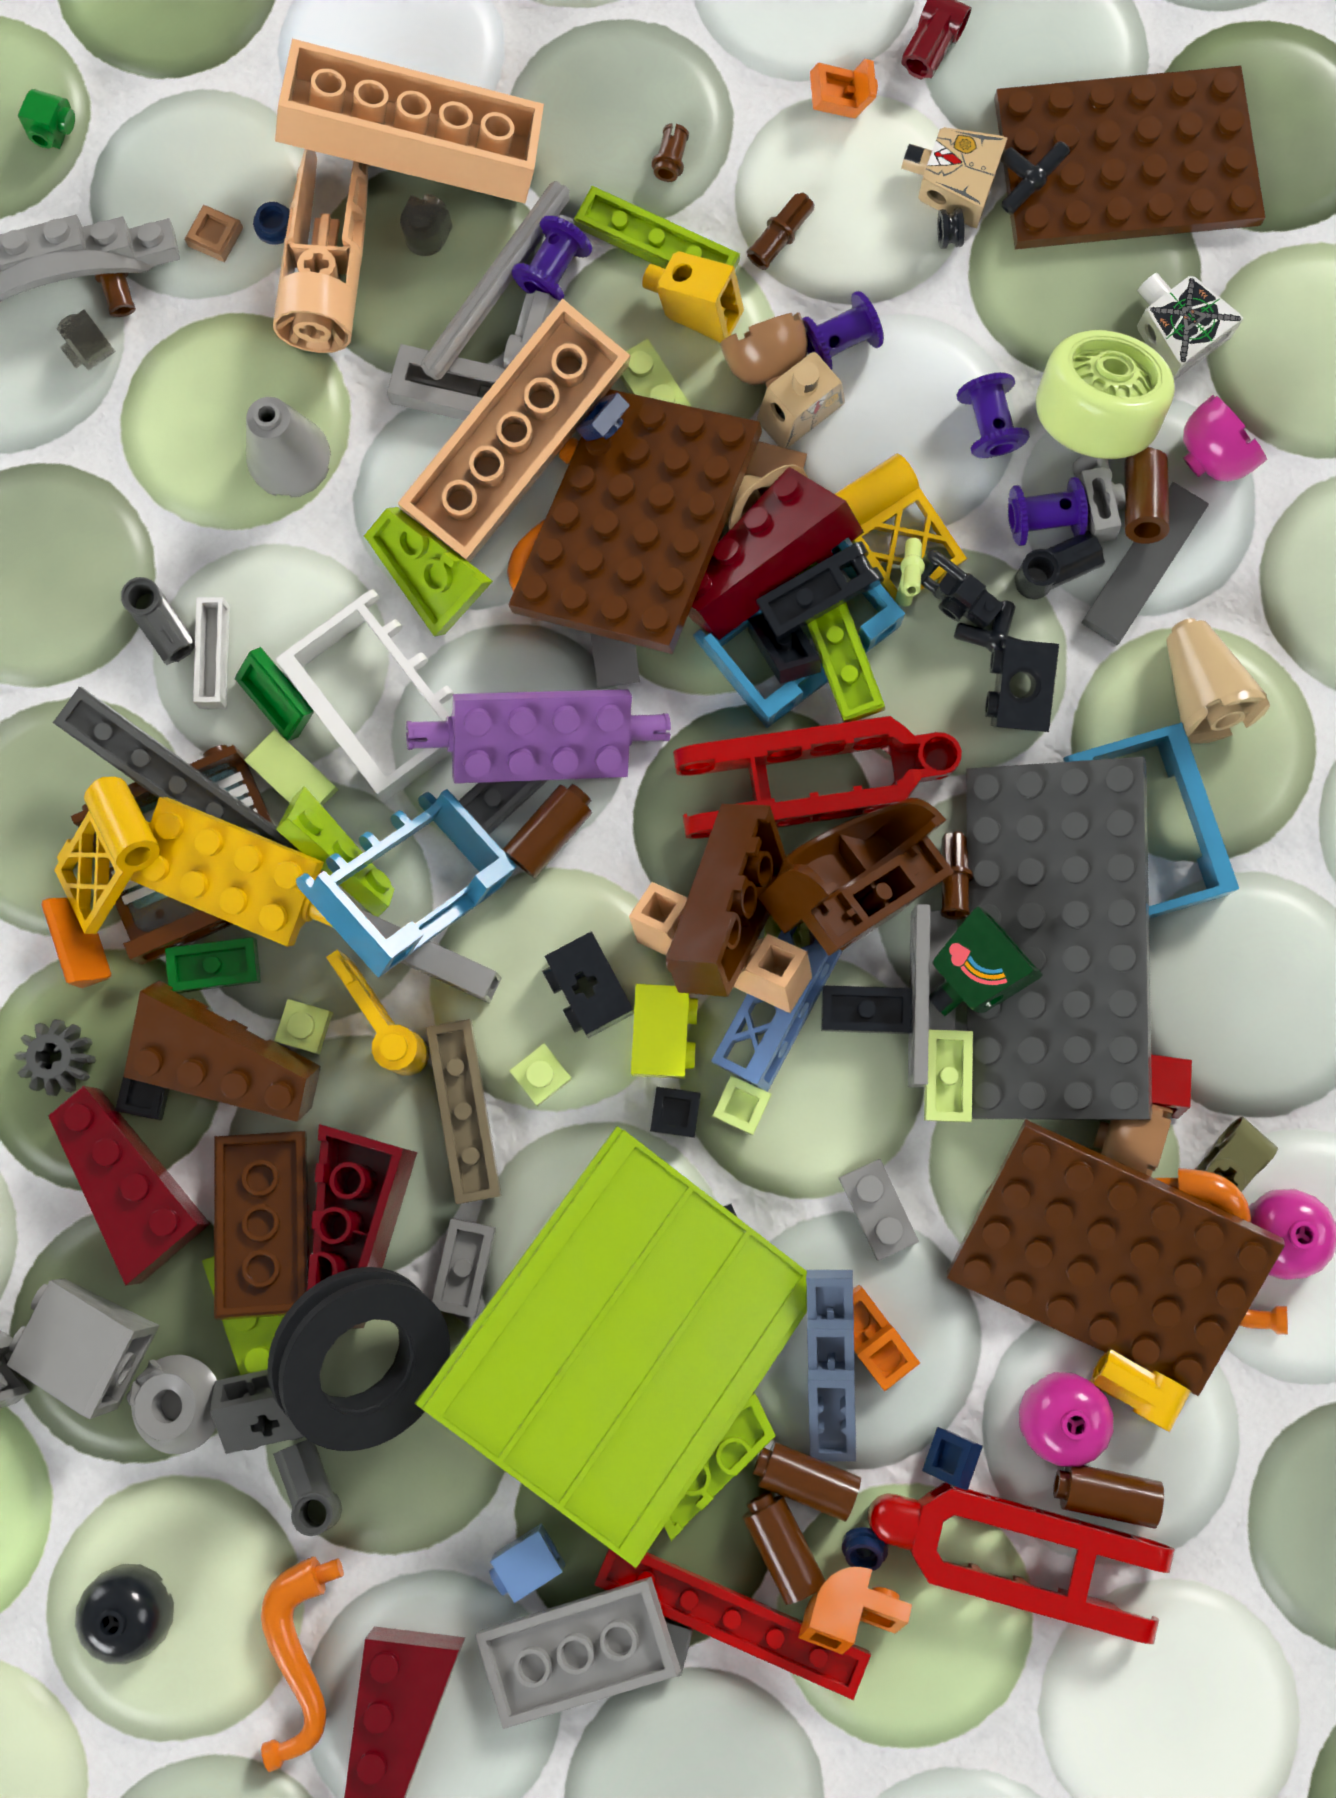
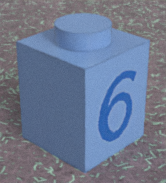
[489,1523,565,1603]

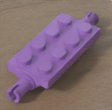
[406,689,671,784]

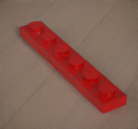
[594,1548,871,1701]

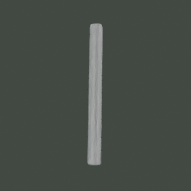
[421,181,570,380]

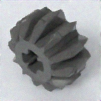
[14,1019,96,1096]

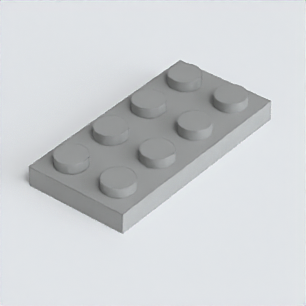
[475,1577,681,1729]

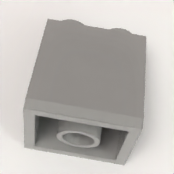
[6,1278,160,1419]

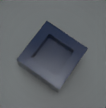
[575,393,630,441]
[922,1427,983,1491]

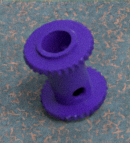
[512,215,592,301]
[802,291,884,370]
[956,372,1030,458]
[1008,477,1088,546]

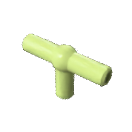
[895,538,925,607]

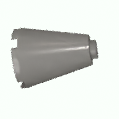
[246,397,331,497]

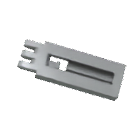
[387,344,506,420]
[359,909,502,1004]

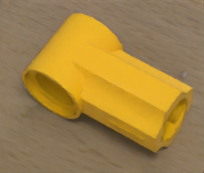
[1090,1349,1191,1432]

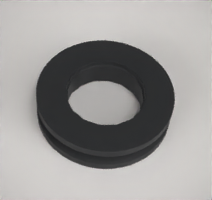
[268,1267,450,1451]

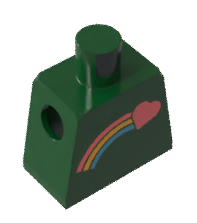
[929,906,1043,1016]

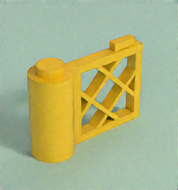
[835,453,967,602]
[54,777,160,934]
[326,949,429,1076]

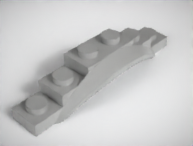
[0,214,180,302]

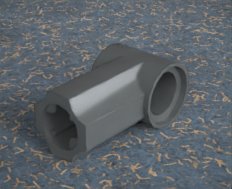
[121,577,195,665]
[273,1439,342,1536]

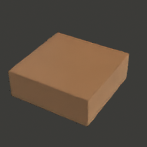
[184,204,243,263]

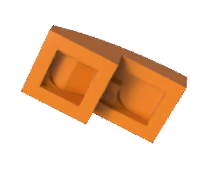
[853,1285,920,1392]

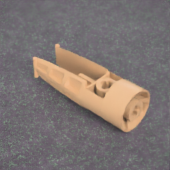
[273,149,371,353]

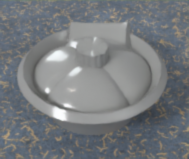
[126,1355,217,1454]

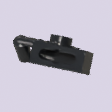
[921,550,1004,628]

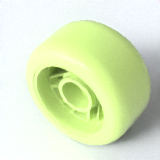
[1035,330,1175,459]

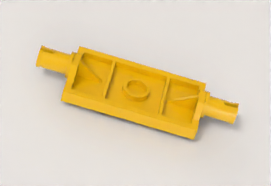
[130,797,332,947]

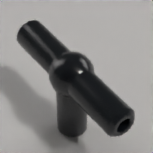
[1001,141,1070,214]
[954,600,1025,652]

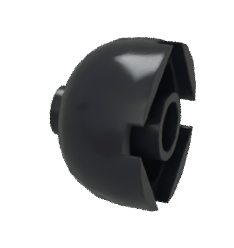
[75,1564,174,1664]

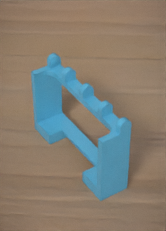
[693,540,905,728]
[1063,722,1239,919]
[296,789,517,978]

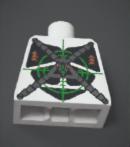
[1137,273,1244,380]

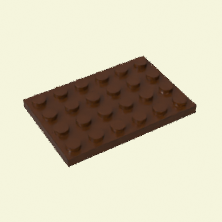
[994,65,1265,250]
[508,389,762,654]
[947,1119,1285,1396]

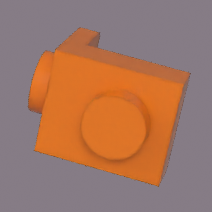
[810,59,878,119]

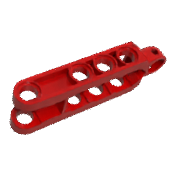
[673,716,962,839]
[867,1482,1175,1644]

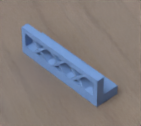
[711,926,843,1092]

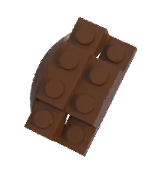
[758,798,954,956]

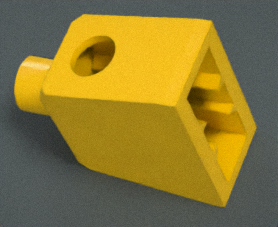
[642,251,744,343]

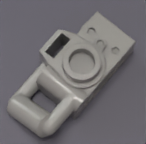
[1073,455,1126,542]

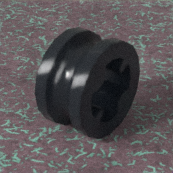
[937,208,965,249]

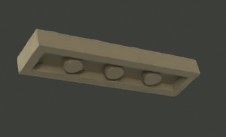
[426,1019,502,1205]

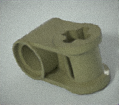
[1195,1117,1278,1192]

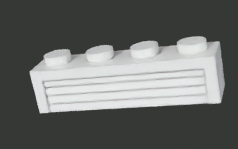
[193,597,230,709]

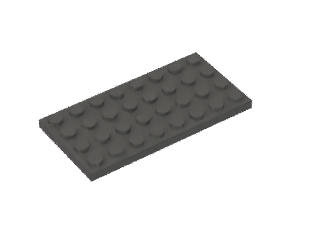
[966,757,1152,1120]

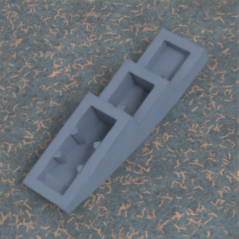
[806,1270,856,1462]

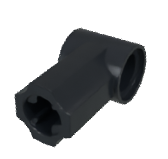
[1015,530,1105,600]

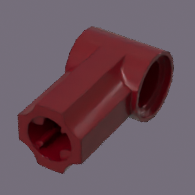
[901,0,972,80]

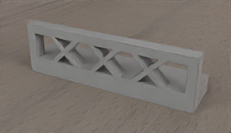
[908,904,957,1088]

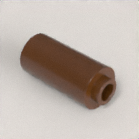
[1124,447,1170,544]
[502,784,592,879]
[753,1442,861,1522]
[1053,1465,1164,1529]
[742,1491,826,1605]

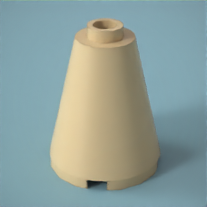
[1166,618,1270,744]

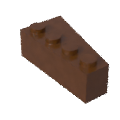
[666,804,786,997]
[124,980,321,1122]

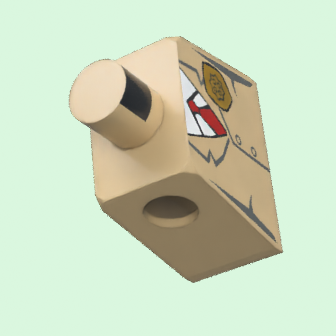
[901,127,1007,229]
[757,352,845,448]

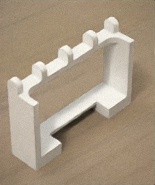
[275,589,454,803]

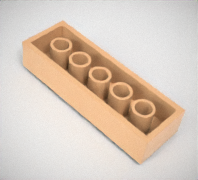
[275,38,544,204]
[398,298,631,563]

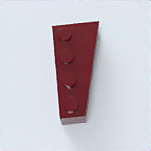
[689,467,864,640]
[48,1086,211,1286]
[307,1124,418,1329]
[344,1626,465,1798]

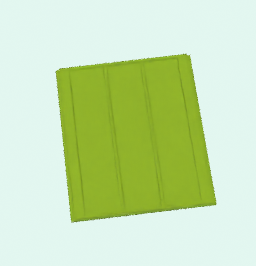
[414,1126,807,1568]

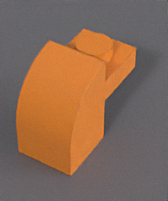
[798,1567,912,1655]

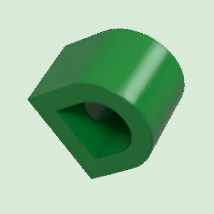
[17,89,75,149]

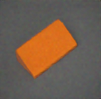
[41,897,111,989]

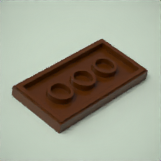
[214,1131,309,1320]

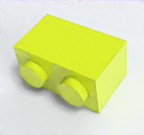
[631,984,698,1079]

